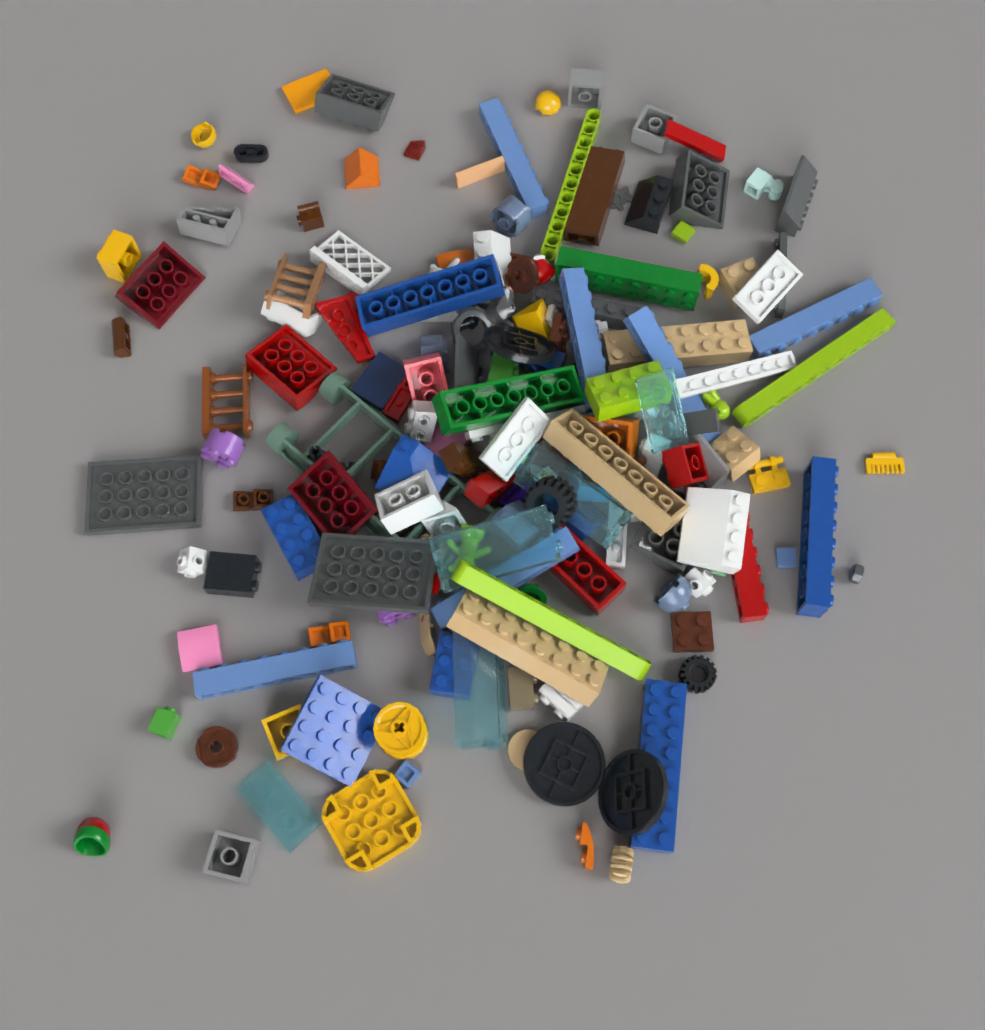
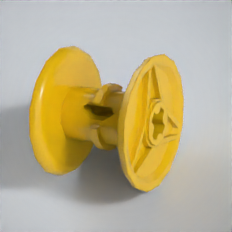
[373,702,429,760]

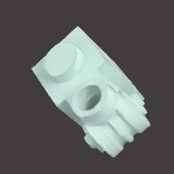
[743,167,784,201]

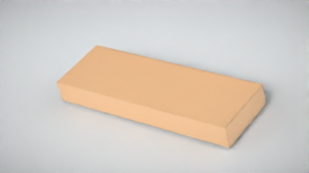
[455,156,505,188]

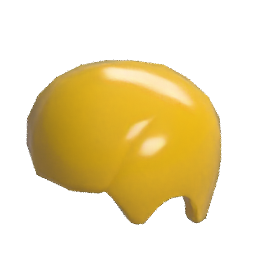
[534,90,561,115]
[191,122,217,148]

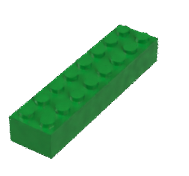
[554,246,703,311]
[431,365,585,436]

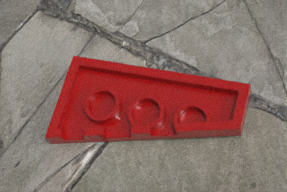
[314,295,375,364]

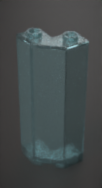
[513,439,634,549]
[428,505,563,593]
[452,630,508,750]

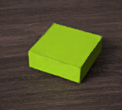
[671,220,696,244]

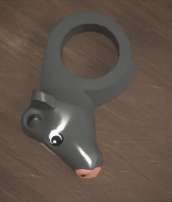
[451,285,517,352]

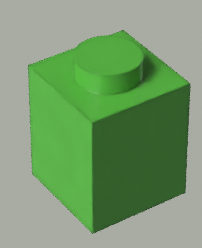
[147,706,181,740]

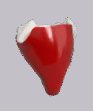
[531,254,555,286]

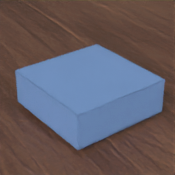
[775,547,798,568]
[393,759,421,789]

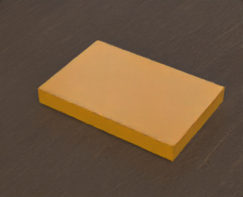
[281,68,330,114]

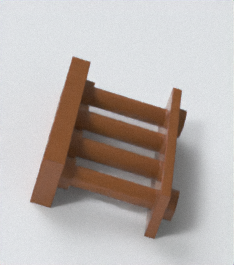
[202,364,253,441]

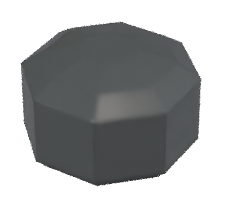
[848,564,864,584]

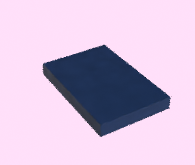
[350,352,406,412]

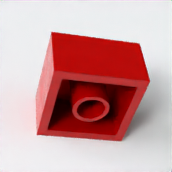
[661,442,709,489]

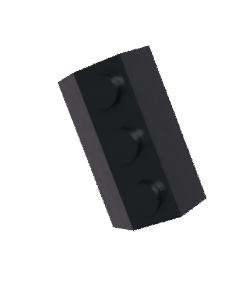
[624,175,674,234]

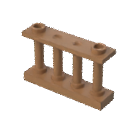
[264,253,326,319]

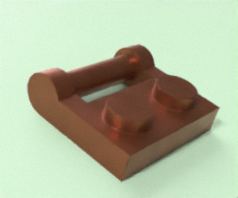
[550,312,570,358]

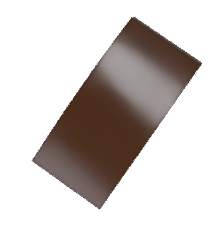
[233,489,273,511]

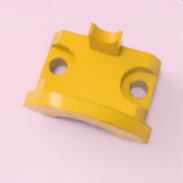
[696,264,719,300]

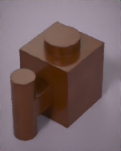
[296,201,325,232]

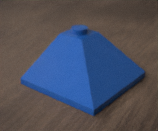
[374,434,452,494]

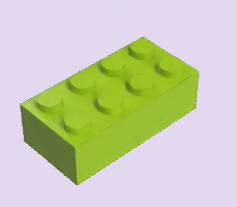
[584,360,673,422]

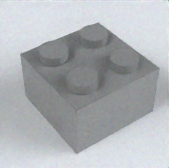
[567,68,605,110]
[631,104,678,154]
[202,829,261,884]

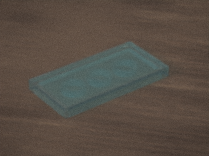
[634,368,690,454]
[237,761,322,852]

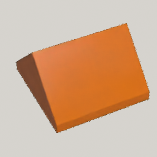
[344,147,380,189]

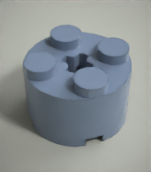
[490,195,531,238]

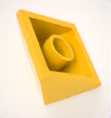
[512,298,552,341]

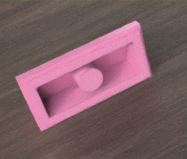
[218,164,254,194]

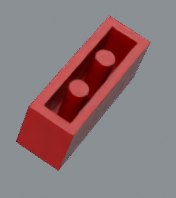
[464,469,518,509]

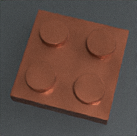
[670,611,714,653]

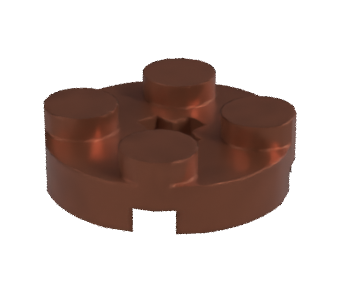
[504,257,540,294]
[195,726,238,768]

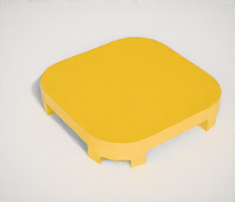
[321,769,421,872]

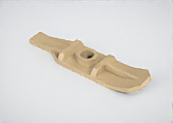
[418,602,435,656]

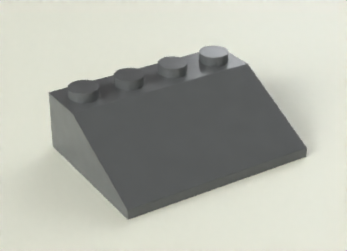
[314,74,395,132]
[669,149,730,229]
[454,334,483,388]
[630,481,687,576]

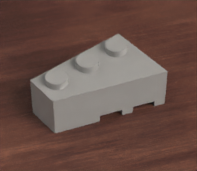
[176,207,242,246]

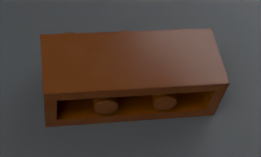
[438,441,489,479]

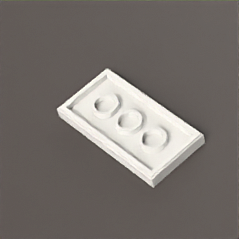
[732,249,803,324]
[479,397,552,482]

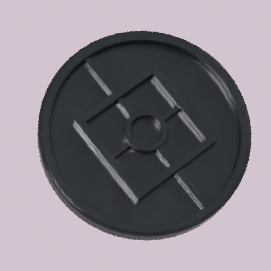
[482,325,556,365]
[523,722,605,807]
[598,749,668,836]

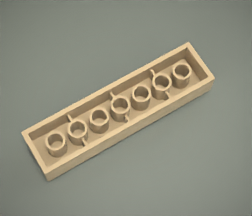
[600,319,753,373]
[543,408,690,536]
[446,589,609,707]

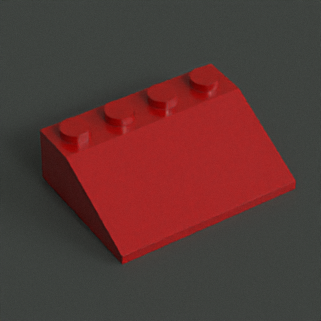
[245,324,337,411]

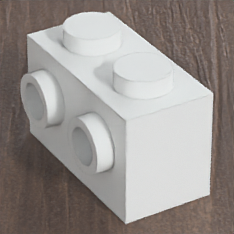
[404,400,437,443]

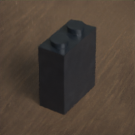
[203,551,262,598]

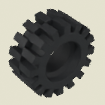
[678,655,717,694]

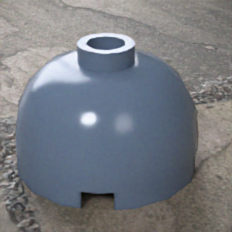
[653,573,692,613]

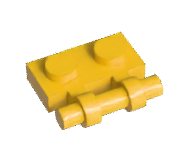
[748,455,791,495]

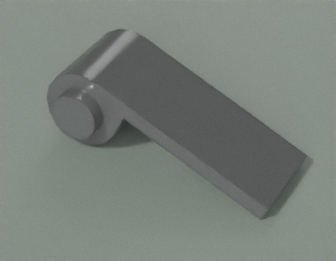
[660,408,720,439]

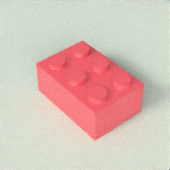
[402,352,448,402]

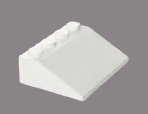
[676,487,750,574]

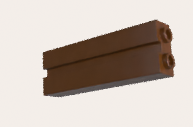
[564,146,625,246]

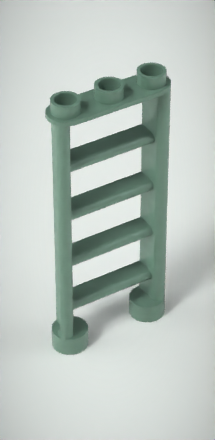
[266,372,502,592]

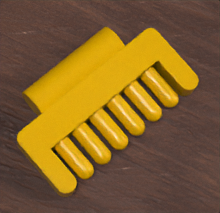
[864,452,905,475]

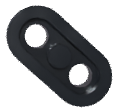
[234,144,269,163]

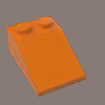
[581,415,640,458]

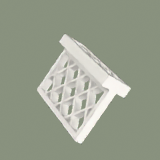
[310,230,391,295]

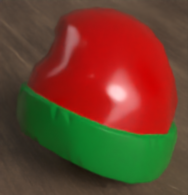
[73,817,111,857]

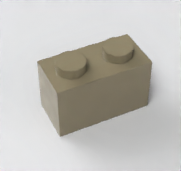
[507,667,538,711]

